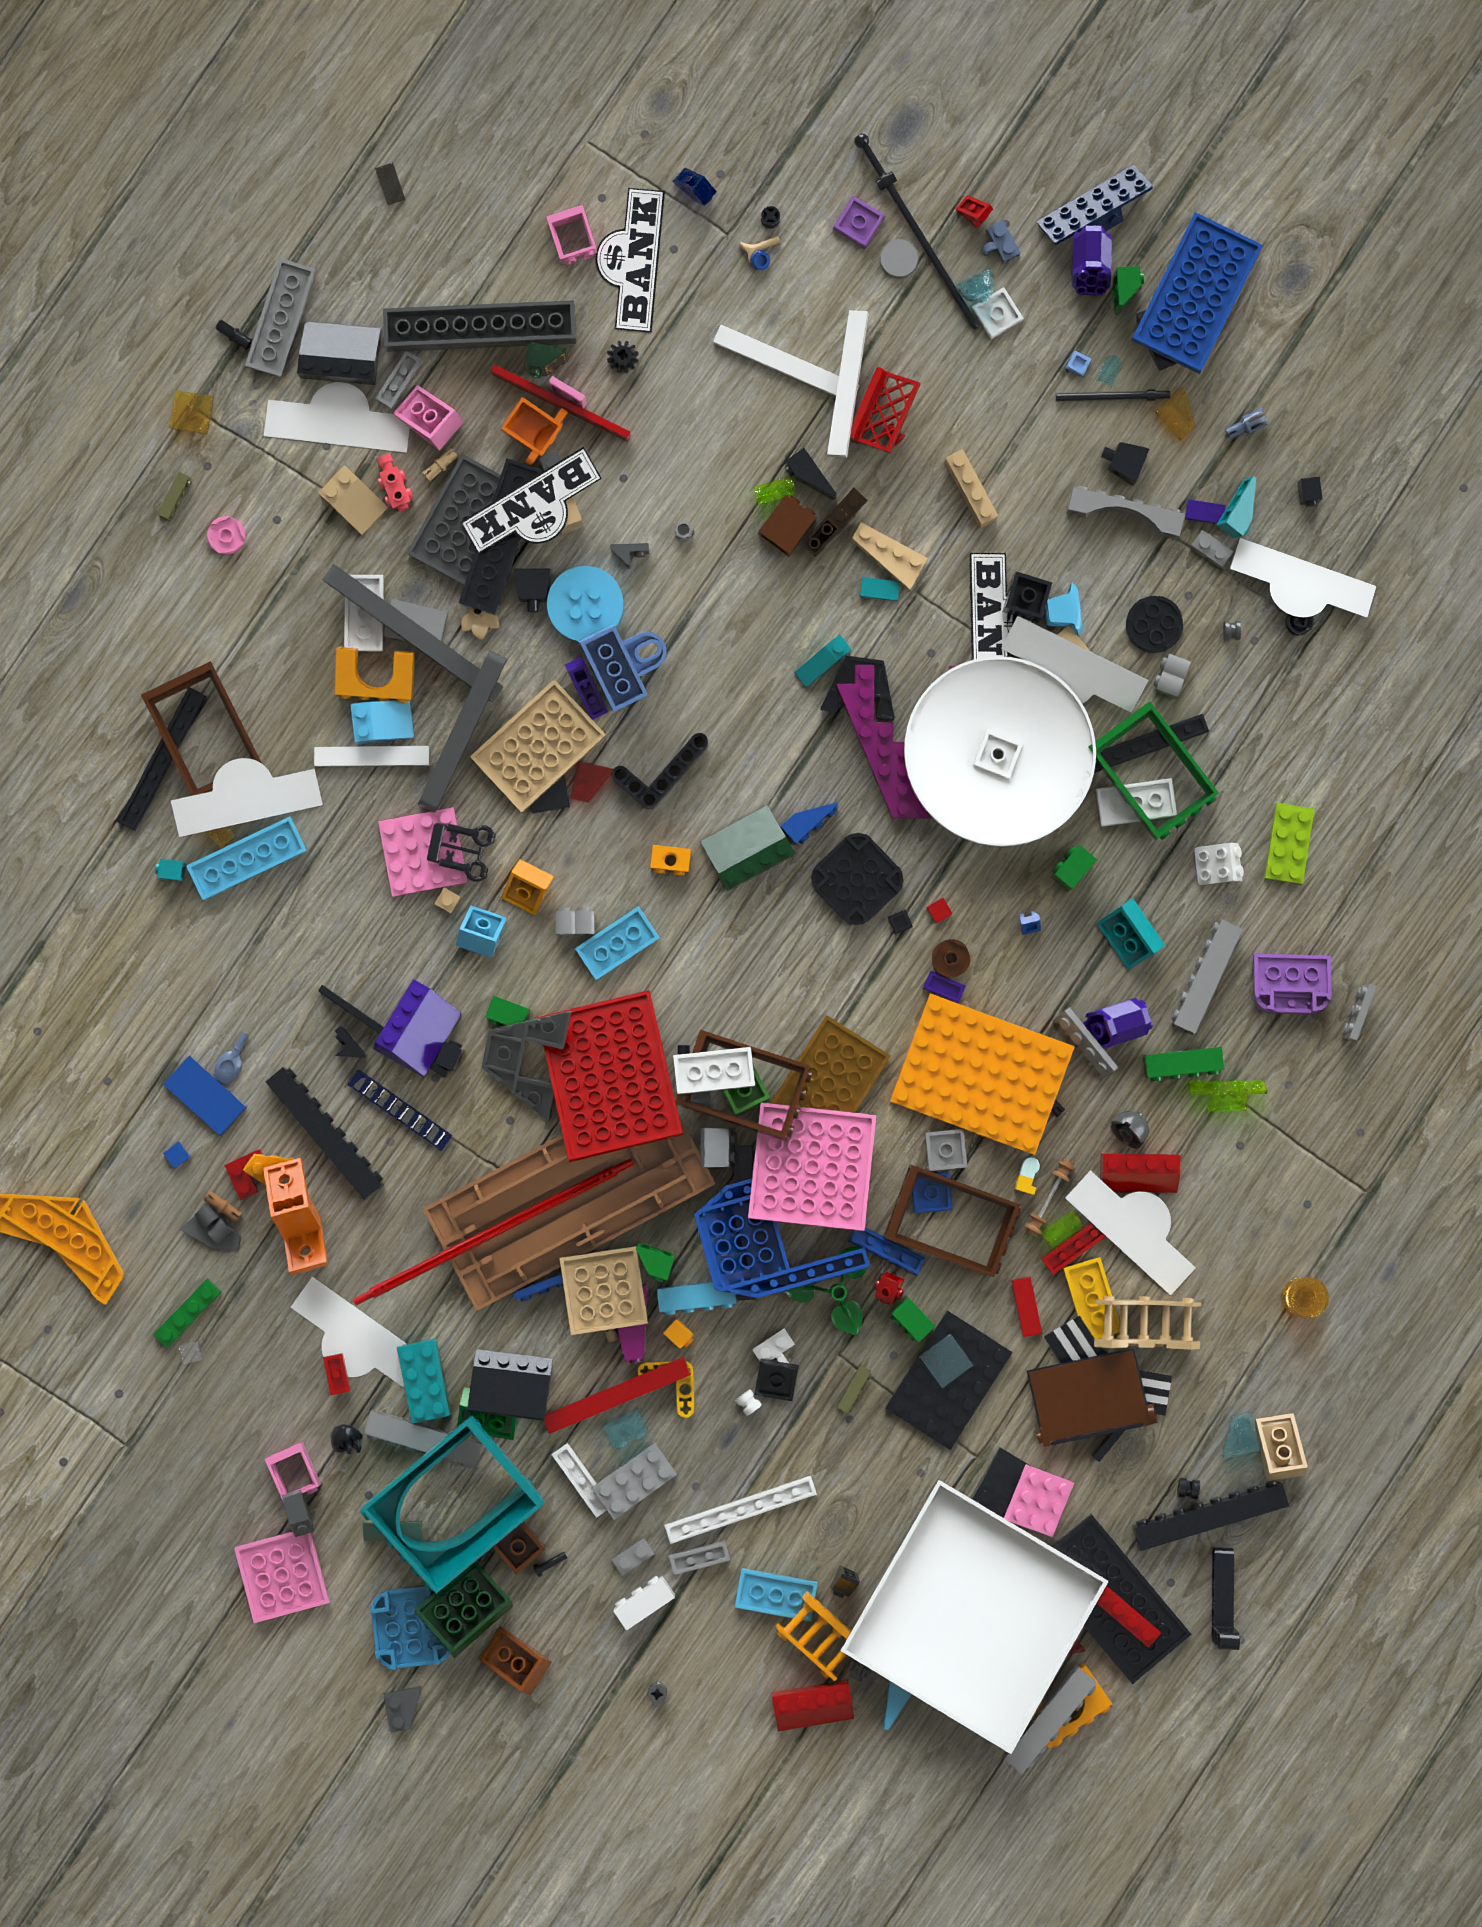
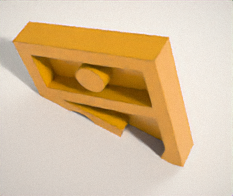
[243,1154,294,1185]

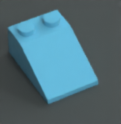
[350,700,414,745]

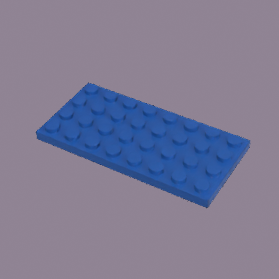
[1131,212,1263,374]

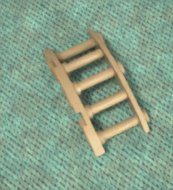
[1094,1296,1201,1350]

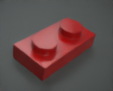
[323,1353,351,1395]

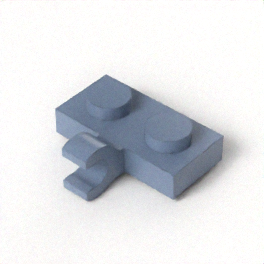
[981,220,1021,263]

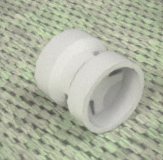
[735,1389,762,1416]

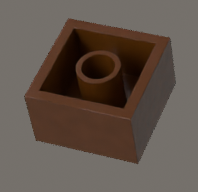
[492,1521,546,1575]

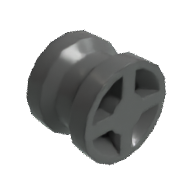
[1223,621,1241,640]
[647,1682,667,1704]

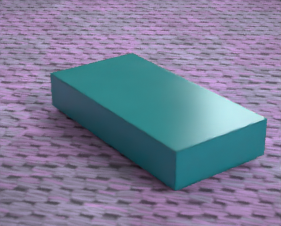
[860,577,900,601]

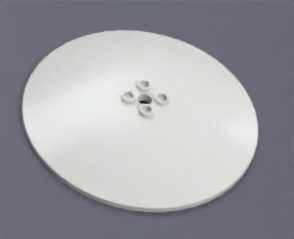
[904,656,1096,847]

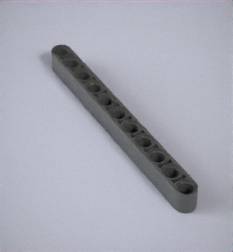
[322,564,503,702]

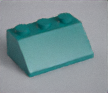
[1096,898,1165,970]

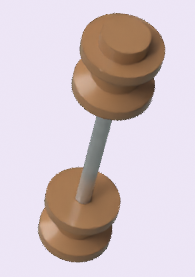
[1024,1158,1076,1237]

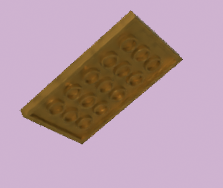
[770,1015,891,1113]

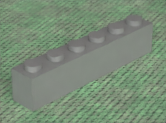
[1171,919,1243,1034]
[364,1410,483,1468]
[1002,1665,1096,1774]

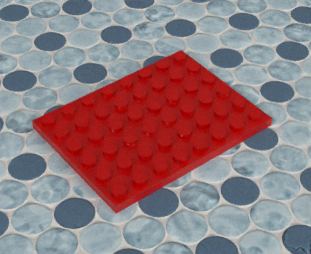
[537,990,683,1162]

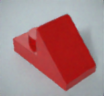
[955,195,993,228]

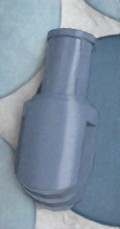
[1225,407,1269,439]

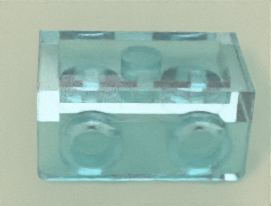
[603,1408,648,1449]

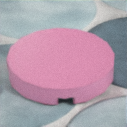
[207,516,246,555]

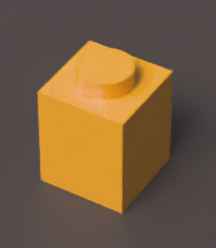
[663,1318,694,1349]

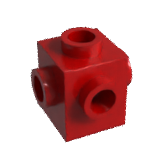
[874,1272,905,1304]

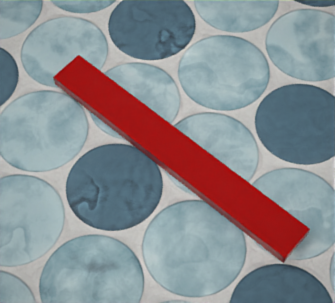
[491,365,631,442]
[544,1357,691,1434]

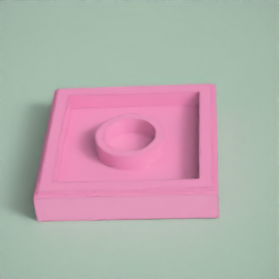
[549,376,587,408]

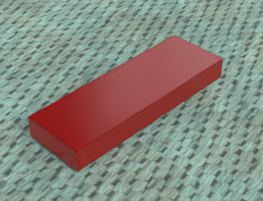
[1011,1276,1042,1337]

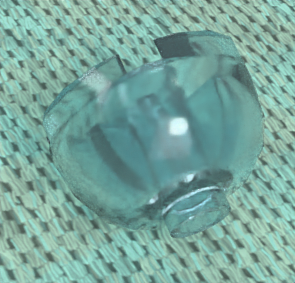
[957,268,996,304]

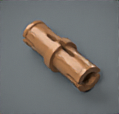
[203,1190,242,1223]

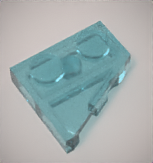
[1222,1412,1260,1459]

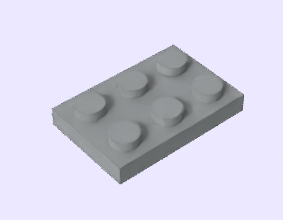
[1342,983,1377,1041]

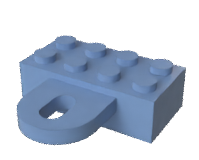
[578,625,666,712]

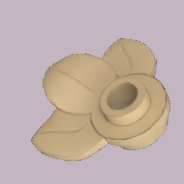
[461,607,499,640]

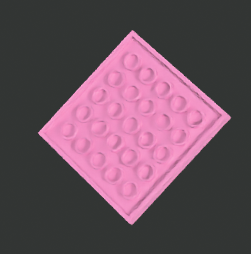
[748,1103,876,1231]

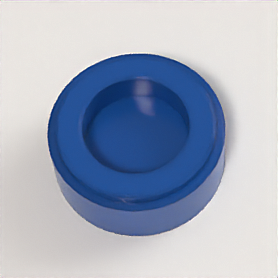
[750,251,770,270]

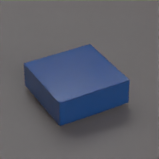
[163,1142,191,1169]

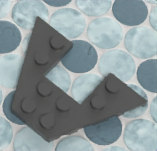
[481,1011,572,1122]

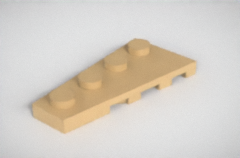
[851,522,928,592]

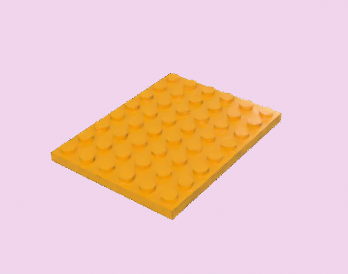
[890,993,1075,1155]

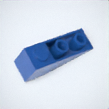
[780,802,838,845]

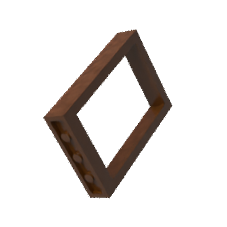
[141,661,262,796]
[675,1030,813,1141]
[883,1164,1021,1277]

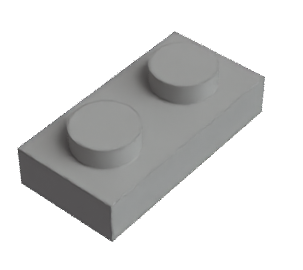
[1190,530,1233,568]
[612,1537,655,1576]

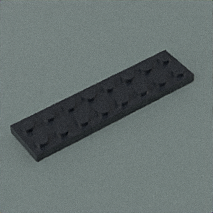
[459,458,543,616]

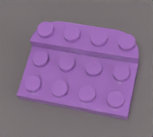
[1252,953,1332,1015]

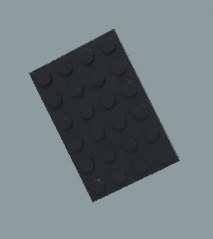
[885,1310,1013,1450]

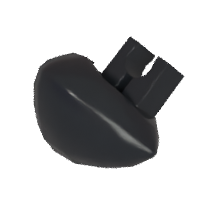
[331,1424,363,1454]

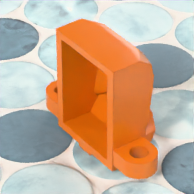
[501,397,569,466]

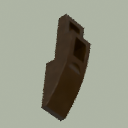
[802,487,868,557]

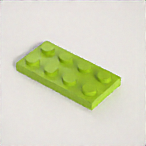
[1264,803,1315,885]

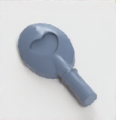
[214,1032,249,1083]

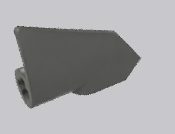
[180,1204,241,1251]

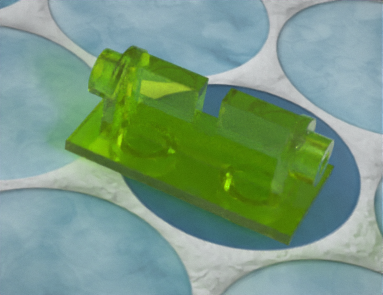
[754,476,796,505]
[1042,1210,1083,1248]

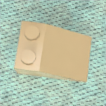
[318,465,388,536]
[1255,1413,1308,1481]

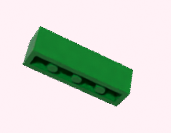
[1143,1047,1224,1082]

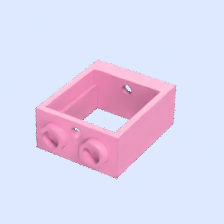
[546,205,598,265]
[265,1441,321,1501]

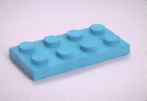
[575,906,660,980]
[735,1568,818,1621]

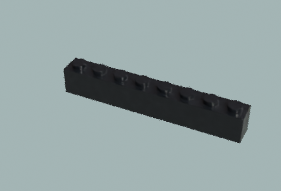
[265,1067,384,1200]
[1132,1480,1289,1551]

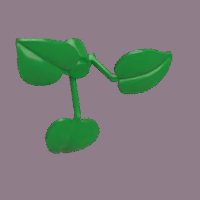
[785,1246,866,1335]

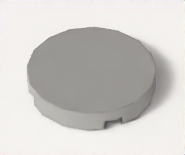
[880,240,918,278]

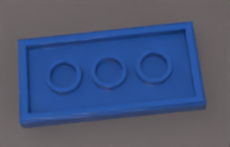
[163,1056,246,1136]

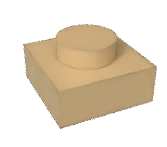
[435,888,461,914]

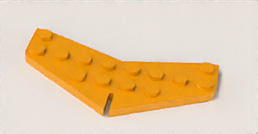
[0,1193,124,1305]

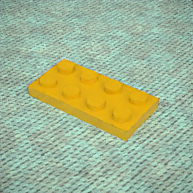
[1063,1257,1120,1339]

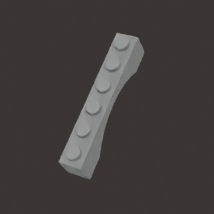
[1066,486,1185,539]

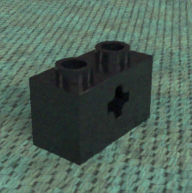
[435,1040,465,1071]

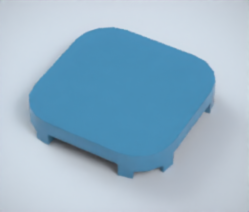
[370,1585,450,1670]

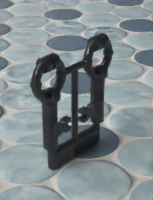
[427,823,496,882]

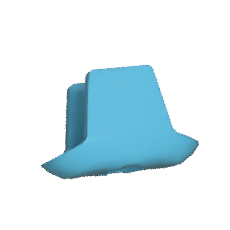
[1045,582,1083,636]

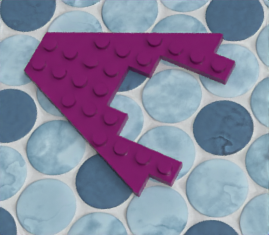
[836,665,956,819]

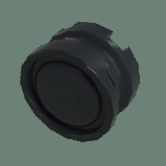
[1285,614,1314,636]

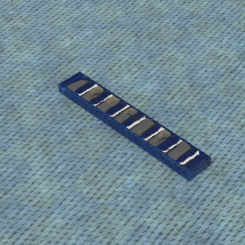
[347,1069,453,1151]

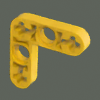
[637,1361,694,1418]

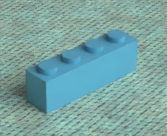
[657,1282,736,1315]

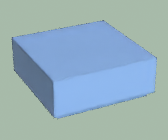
[1065,351,1091,377]

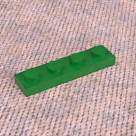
[153,1279,221,1348]

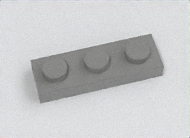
[376,351,422,410]
[669,1541,730,1575]

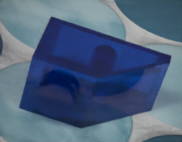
[673,168,717,206]

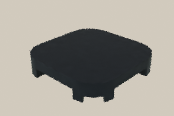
[811,833,904,925]

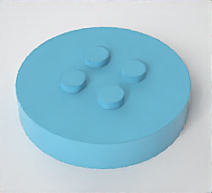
[547,566,624,643]

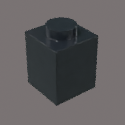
[1297,477,1322,507]

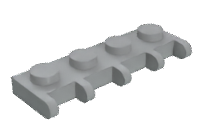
[1052,1007,1118,1080]

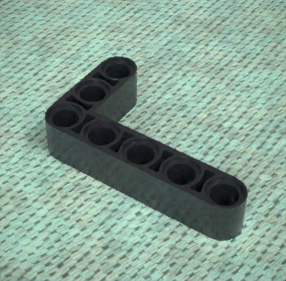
[612,733,708,810]
[1211,1547,1240,1650]

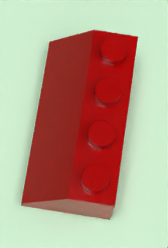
[1100,1153,1180,1193]
[772,1680,854,1732]

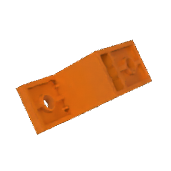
[263,1158,328,1275]

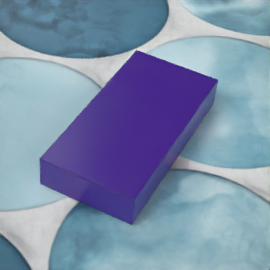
[1185,499,1226,524]
[923,971,966,1003]

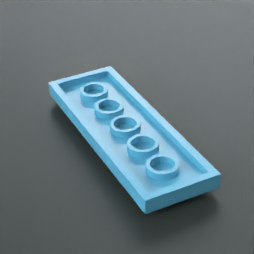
[186,816,307,901]

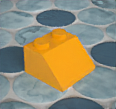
[501,859,554,916]

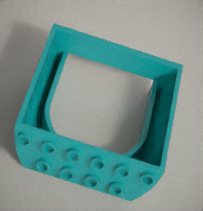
[360,1416,545,1594]

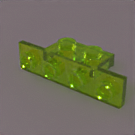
[1188,1080,1268,1111]

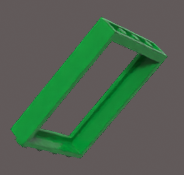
[1088,701,1219,840]

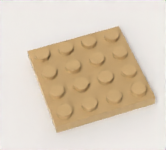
[560,1246,648,1335]

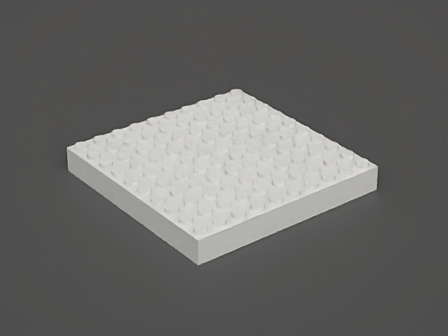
[841,1480,1108,1754]

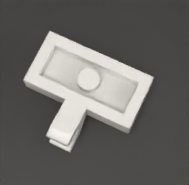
[752,1328,795,1363]

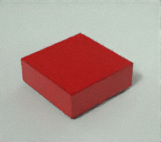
[926,898,953,924]

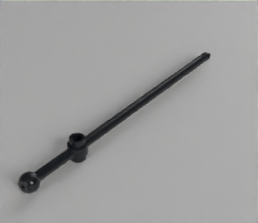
[854,133,979,329]

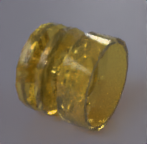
[1281,1277,1329,1318]

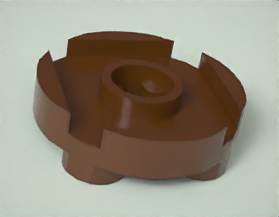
[932,939,970,978]

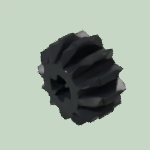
[607,341,639,373]

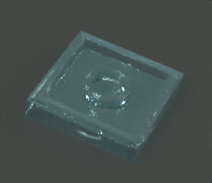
[919,1334,973,1388]

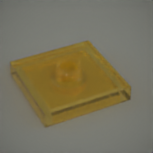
[169,390,214,435]

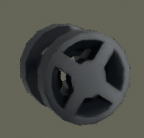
[761,206,780,229]

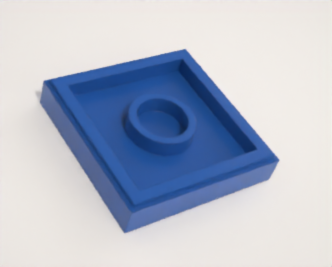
[912,1172,952,1213]

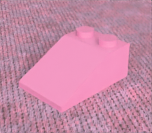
[393,385,464,451]

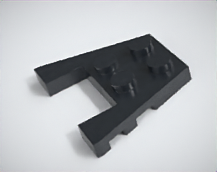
[820,656,895,720]

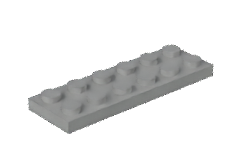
[245,258,317,378]

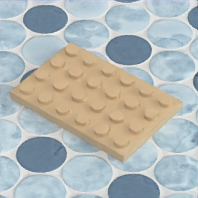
[470,679,606,813]

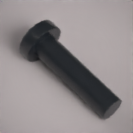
[533,1552,567,1577]

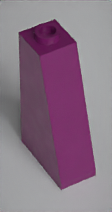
[617,1284,648,1364]

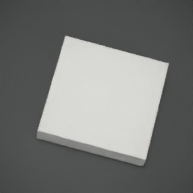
[971,287,1024,340]

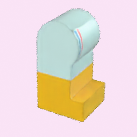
[1014,1157,1040,1195]

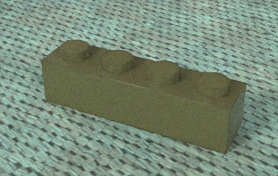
[157,472,191,521]
[837,1365,872,1414]

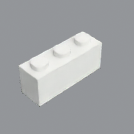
[613,1576,675,1630]

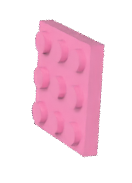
[1004,1465,1074,1537]

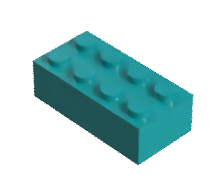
[397,1338,452,1423]

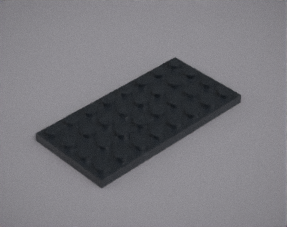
[1052,1514,1192,1684]

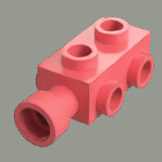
[376,454,413,512]

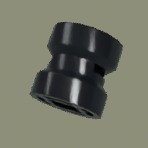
[1177,1478,1200,1500]

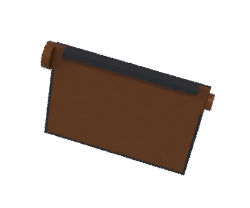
[1027,1348,1158,1447]

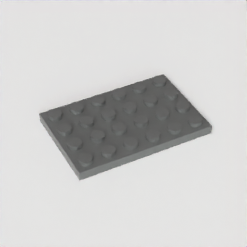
[407,454,501,585]

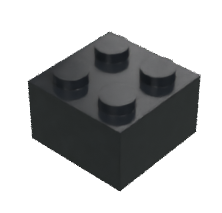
[1002,571,1053,623]

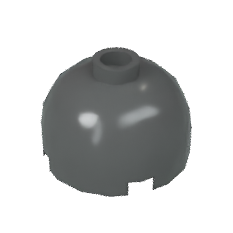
[1110,1111,1149,1149]

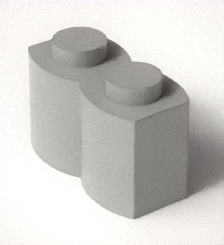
[1153,654,1191,699]
[556,907,594,935]

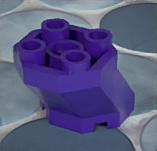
[1072,226,1112,295]
[1083,998,1153,1049]

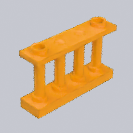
[776,1591,851,1681]

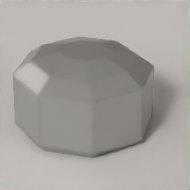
[674,520,693,541]

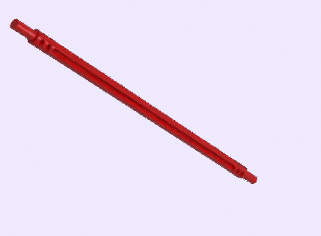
[353,1159,634,1306]

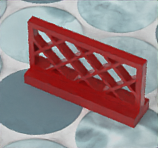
[850,367,921,453]

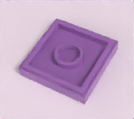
[833,196,885,249]

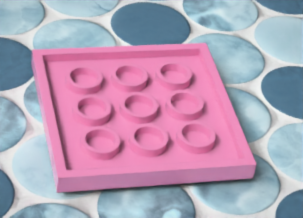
[378,807,468,897]
[234,1531,330,1623]

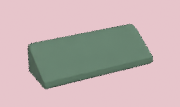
[363,1521,422,1541]

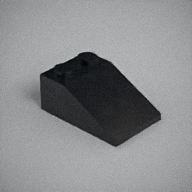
[970,1447,1031,1518]

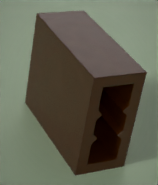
[758,495,817,557]

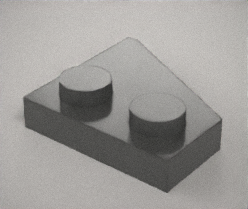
[383,1686,421,1733]

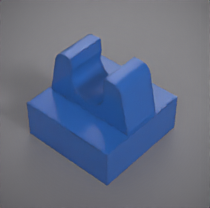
[1020,910,1041,935]

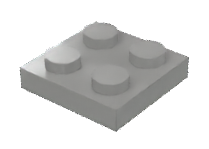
[925,1129,967,1171]

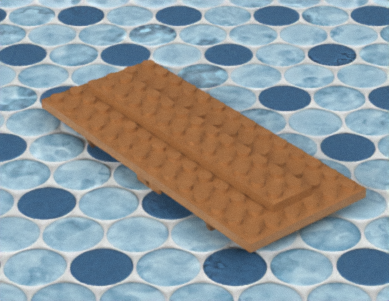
[423,1113,716,1311]

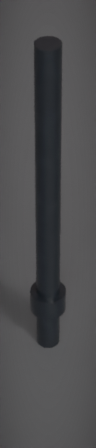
[1056,389,1170,401]

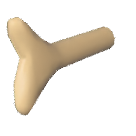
[739,236,781,264]

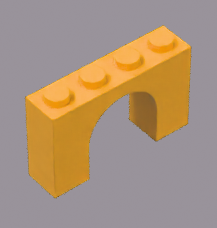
[335,647,415,703]
[1030,1662,1112,1749]

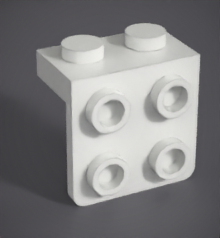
[1194,843,1244,885]

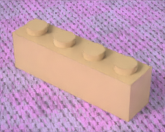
[944,449,998,529]

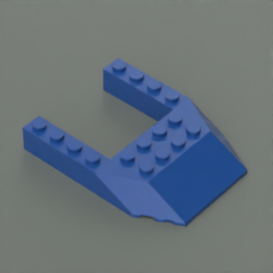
[694,1179,870,1298]

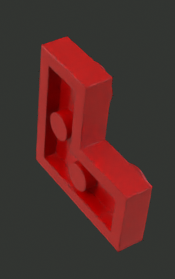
[224,1149,263,1200]

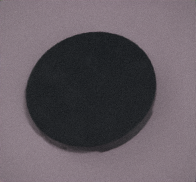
[1126,596,1183,653]

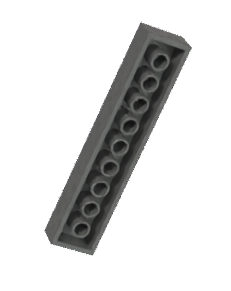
[383,300,576,352]

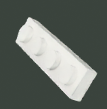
[552,1443,607,1518]

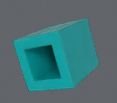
[155,859,186,882]

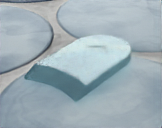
[1096,355,1121,387]

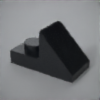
[335,1026,367,1058]

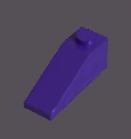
[565,657,608,720]

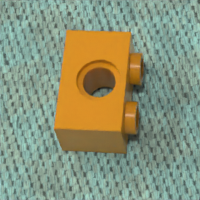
[650,845,691,876]

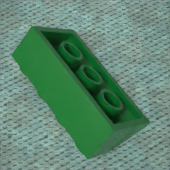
[636,1242,676,1282]

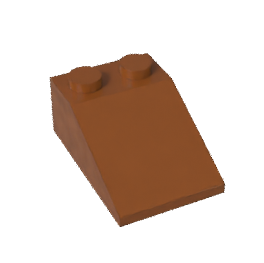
[479,1627,552,1695]

